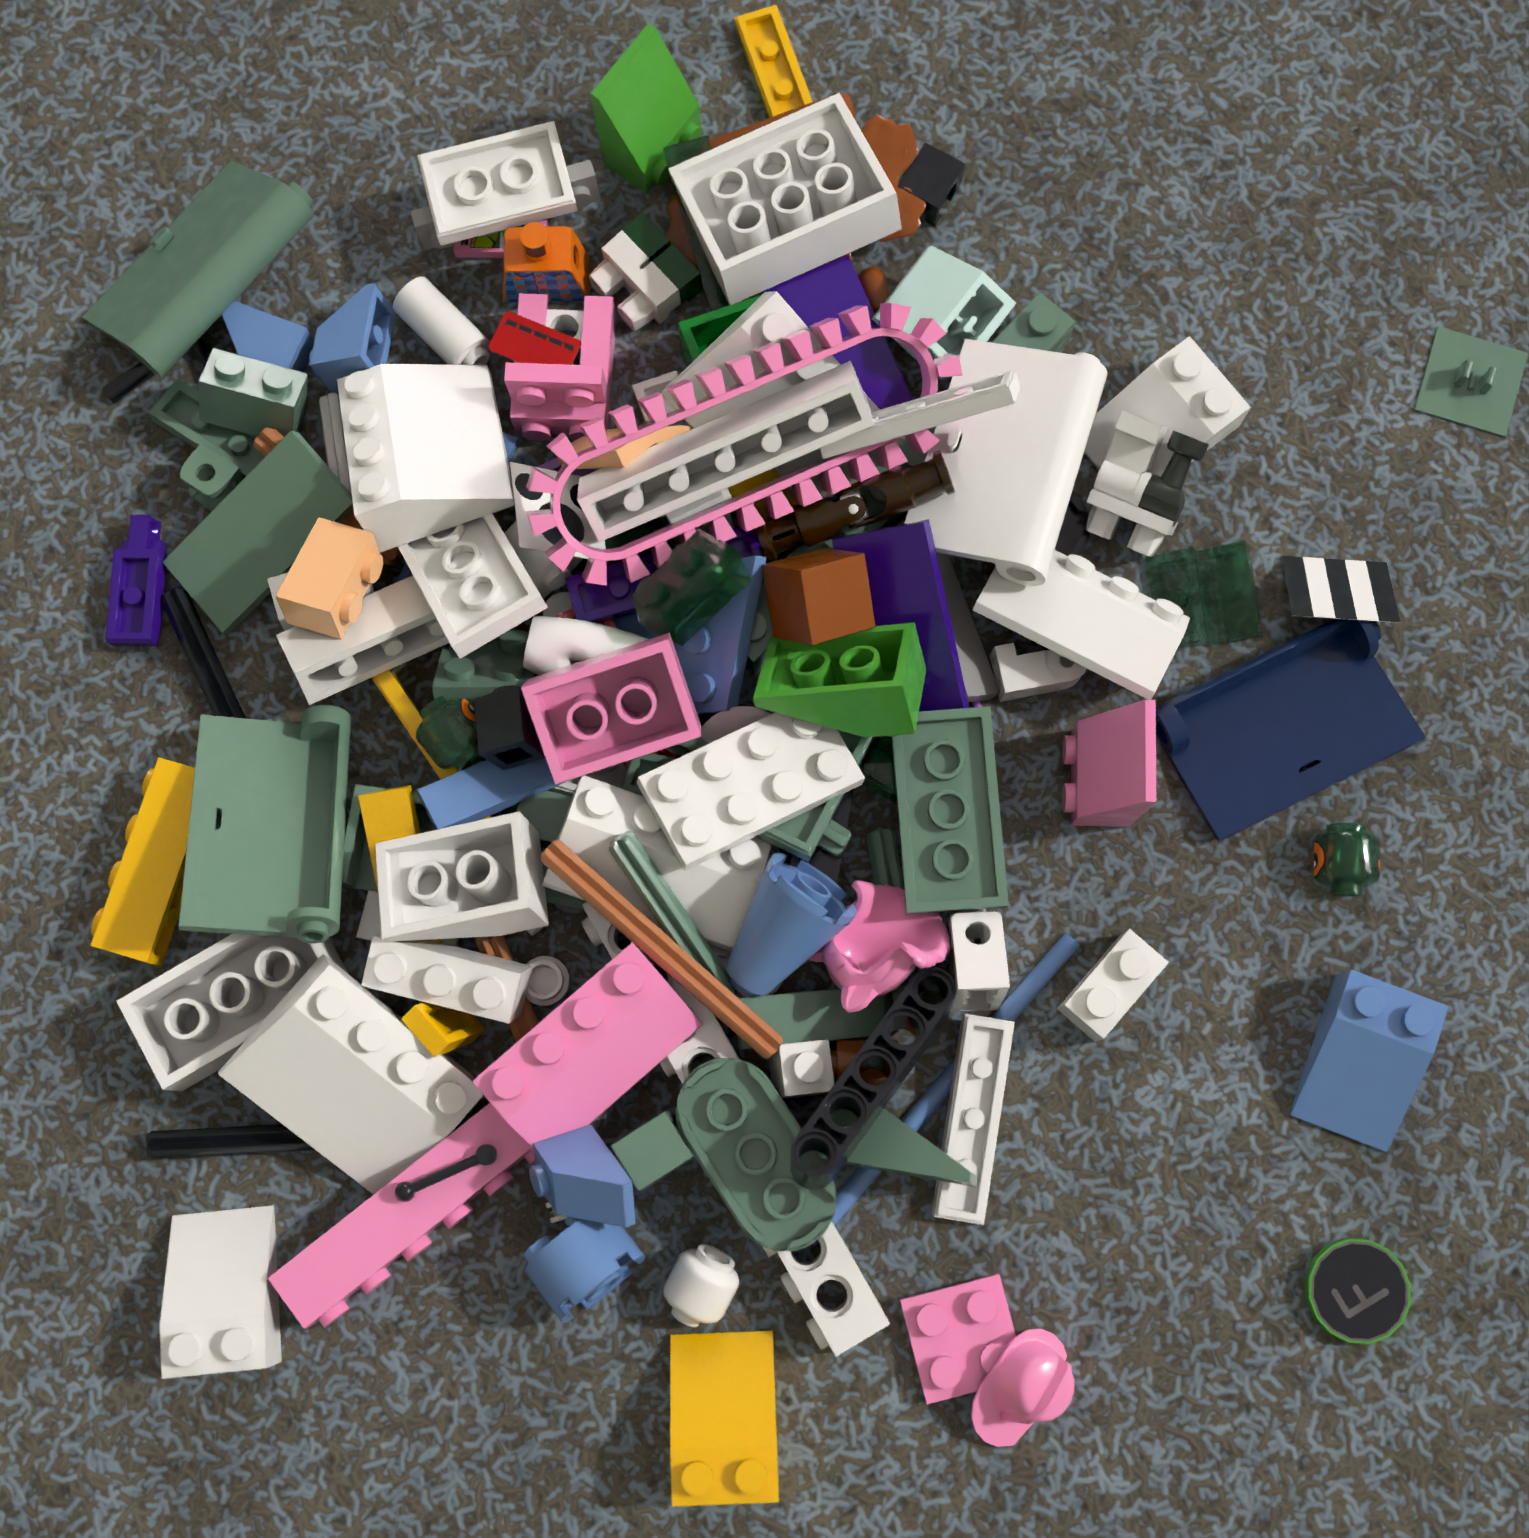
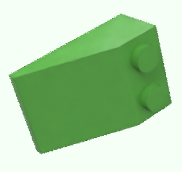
[590,23,702,194]
[753,622,926,737]

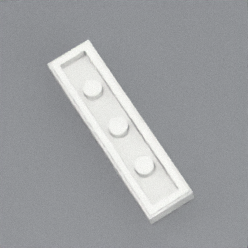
[820,371,1021,459]
[931,1013,1015,1225]

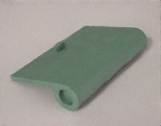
[82,161,314,378]
[178,705,351,943]

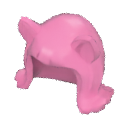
[808,880,951,1013]

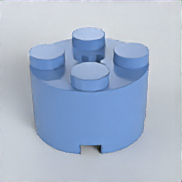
[523,1217,645,1323]

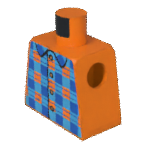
[503,222,590,302]

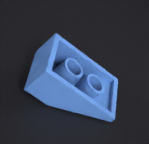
[1289,969,1449,1152]

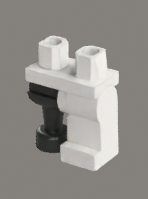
[1086,410,1209,557]

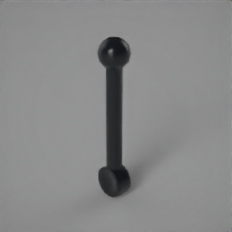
[395,1144,498,1202]

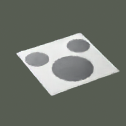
[510,462,608,563]

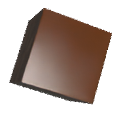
[762,548,875,645]

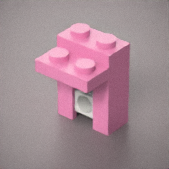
[504,293,616,441]

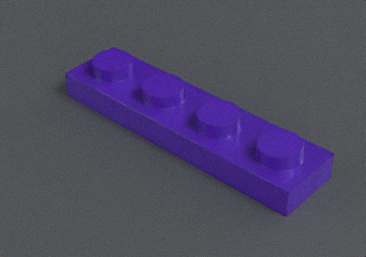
[565,527,766,623]

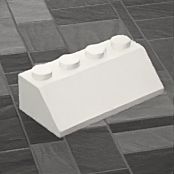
[972,550,1190,700]
[542,775,771,951]

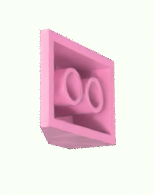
[1062,699,1156,827]

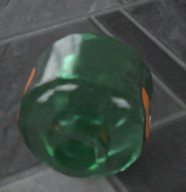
[416,696,482,772]
[1313,823,1380,897]

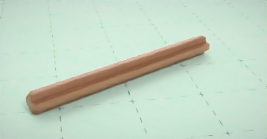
[540,840,783,1059]

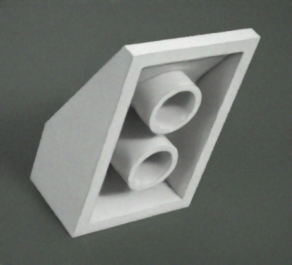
[1084,336,1251,477]
[375,811,549,942]
[160,1205,282,1379]

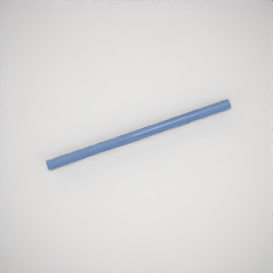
[812,933,1080,1247]

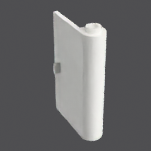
[904,339,1108,586]

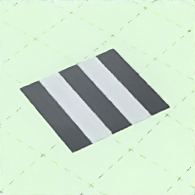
[1282,556,1401,623]

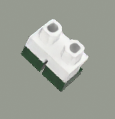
[589,212,703,331]

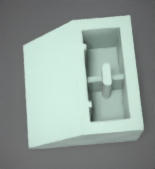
[872,246,1016,380]

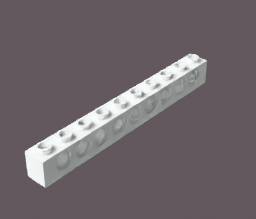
[581,902,890,1357]

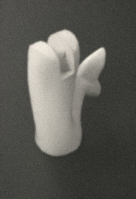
[523,616,648,675]

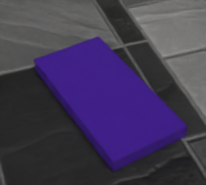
[762,255,913,410]
[832,519,969,712]

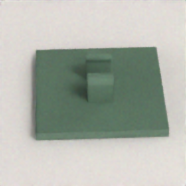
[1414,326,1528,437]

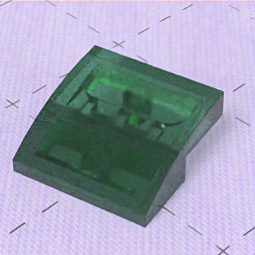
[1146,540,1263,648]

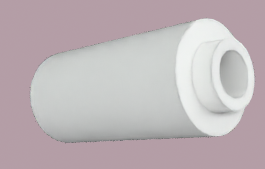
[393,277,490,366]

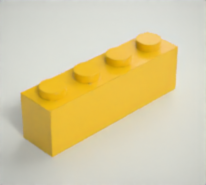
[90,757,195,967]

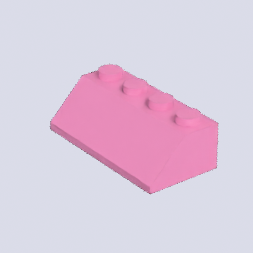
[473,942,703,1149]

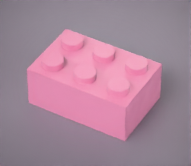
[521,632,701,785]

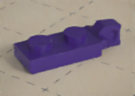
[105,514,167,646]

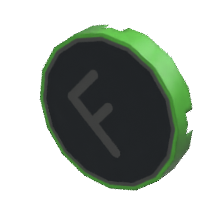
[1305,1238,1411,1344]

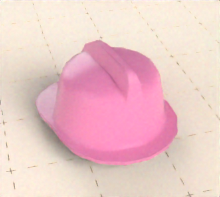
[971,1328,1074,1447]

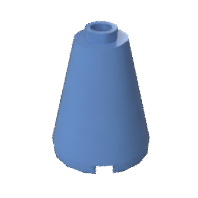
[726,853,857,997]

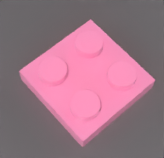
[899,1273,1016,1404]

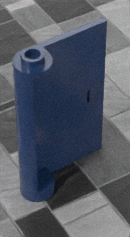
[1156,619,1426,843]

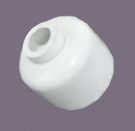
[664,1244,739,1327]

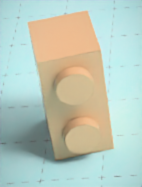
[275,517,383,639]

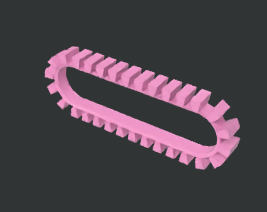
[526,303,963,586]

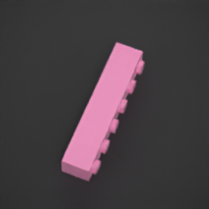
[268,1103,535,1329]

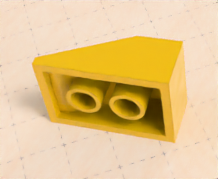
[670,1330,779,1507]

